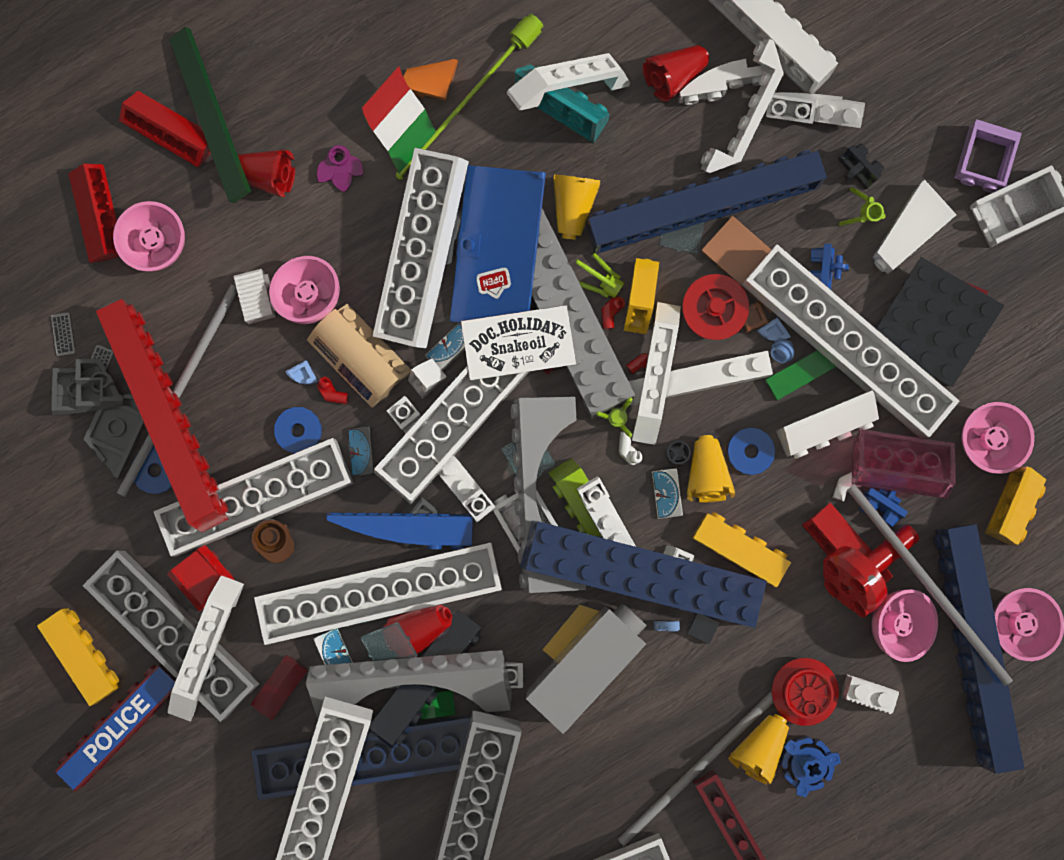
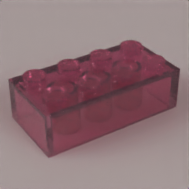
[851,429,956,499]

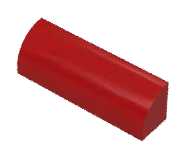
[119,91,211,167]
[68,164,119,263]
[802,502,893,583]

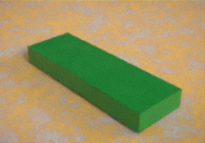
[764,350,837,401]

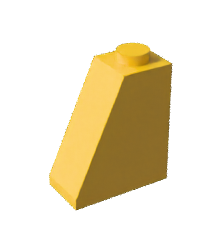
[624,258,659,334]

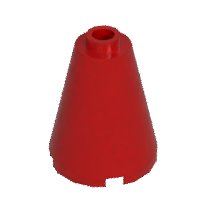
[642,45,709,102]
[237,149,295,197]
[383,605,452,659]

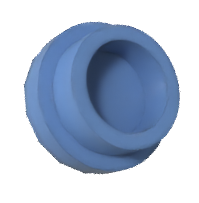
[771,340,795,363]

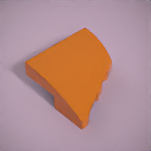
[404,59,458,101]

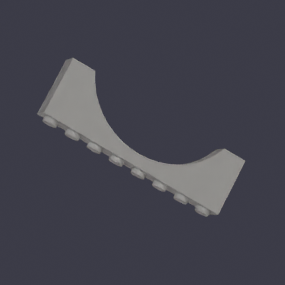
[511,397,586,593]
[306,650,512,719]

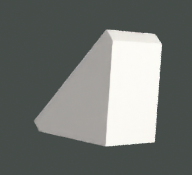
[408,359,447,399]

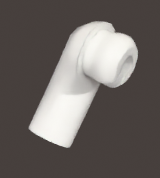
[619,432,642,465]
[832,472,864,501]

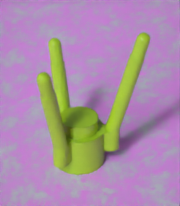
[839,187,886,226]
[576,253,624,298]
[596,397,632,437]

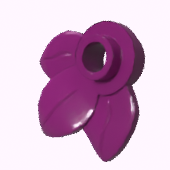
[317,145,363,192]

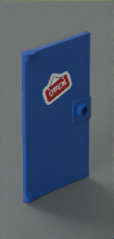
[450,165,546,323]

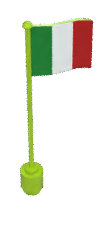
[362,13,544,180]

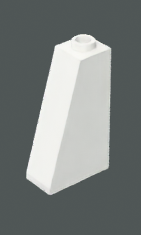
[872,180,956,274]

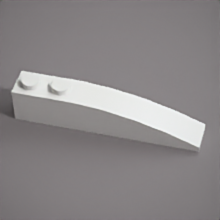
[628,351,773,405]

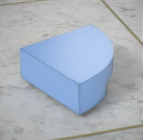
[757,317,791,342]
[286,361,318,385]
[653,620,680,631]

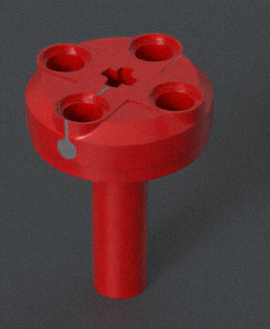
[823,525,919,618]

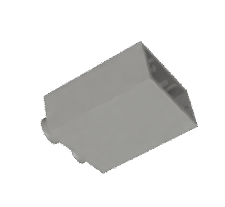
[526,604,647,734]

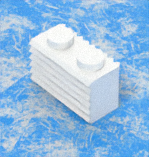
[234,269,276,324]
[840,674,899,714]

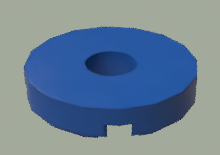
[274,407,322,454]
[727,428,775,475]
[132,447,172,494]

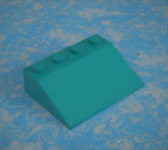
[515,64,610,143]

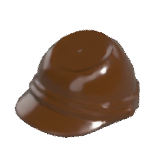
[251,519,294,563]

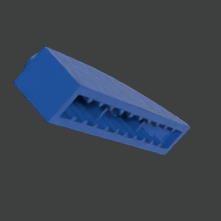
[326,512,473,550]

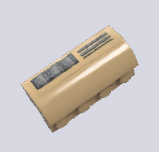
[307,304,411,407]

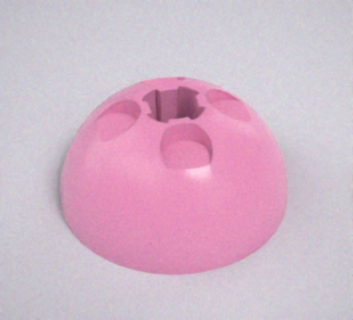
[113,201,185,272]
[269,256,340,324]
[961,402,1034,473]
[994,588,1064,661]
[871,589,938,662]

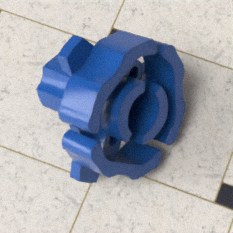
[779,736,841,797]

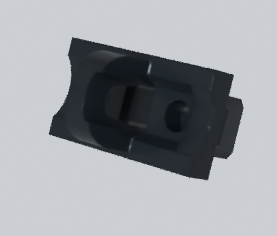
[839,144,884,189]

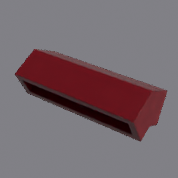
[251,655,308,720]

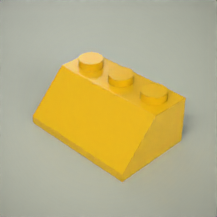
[985,466,1046,545]

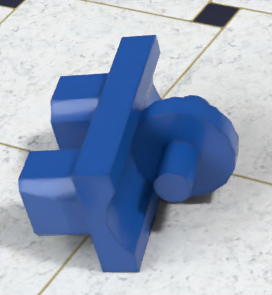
[810,244,849,290]
[860,486,908,528]

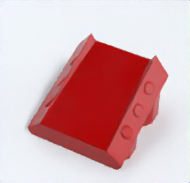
[167,545,236,612]

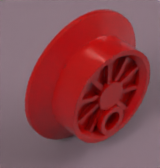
[683,274,749,340]
[771,658,839,726]

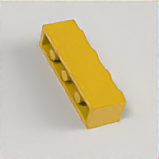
[691,512,791,587]
[37,608,121,706]

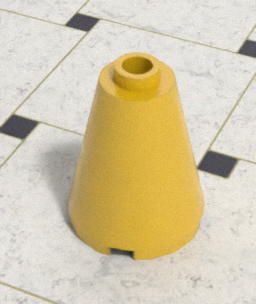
[553,174,600,240]
[687,435,735,503]
[728,714,789,785]

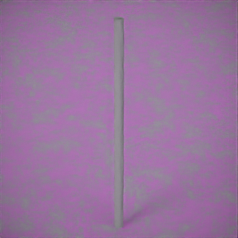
[117,284,237,497]
[847,484,1013,686]
[618,692,773,846]

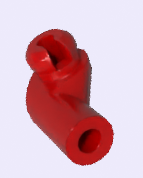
[601,297,625,329]
[626,353,649,374]
[317,377,348,404]

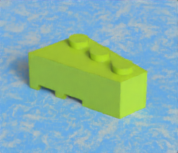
[548,458,602,537]

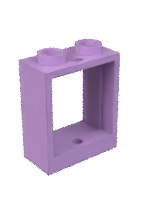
[954,119,1022,193]

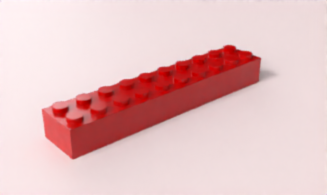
[96,299,229,532]

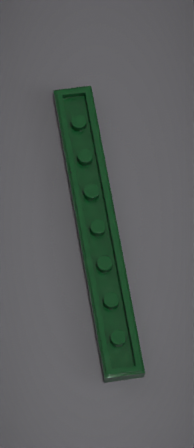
[169,27,251,203]

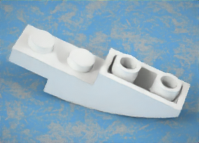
[678,59,769,105]
[766,92,865,128]

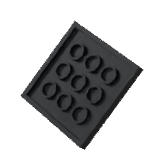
[875,257,1004,387]

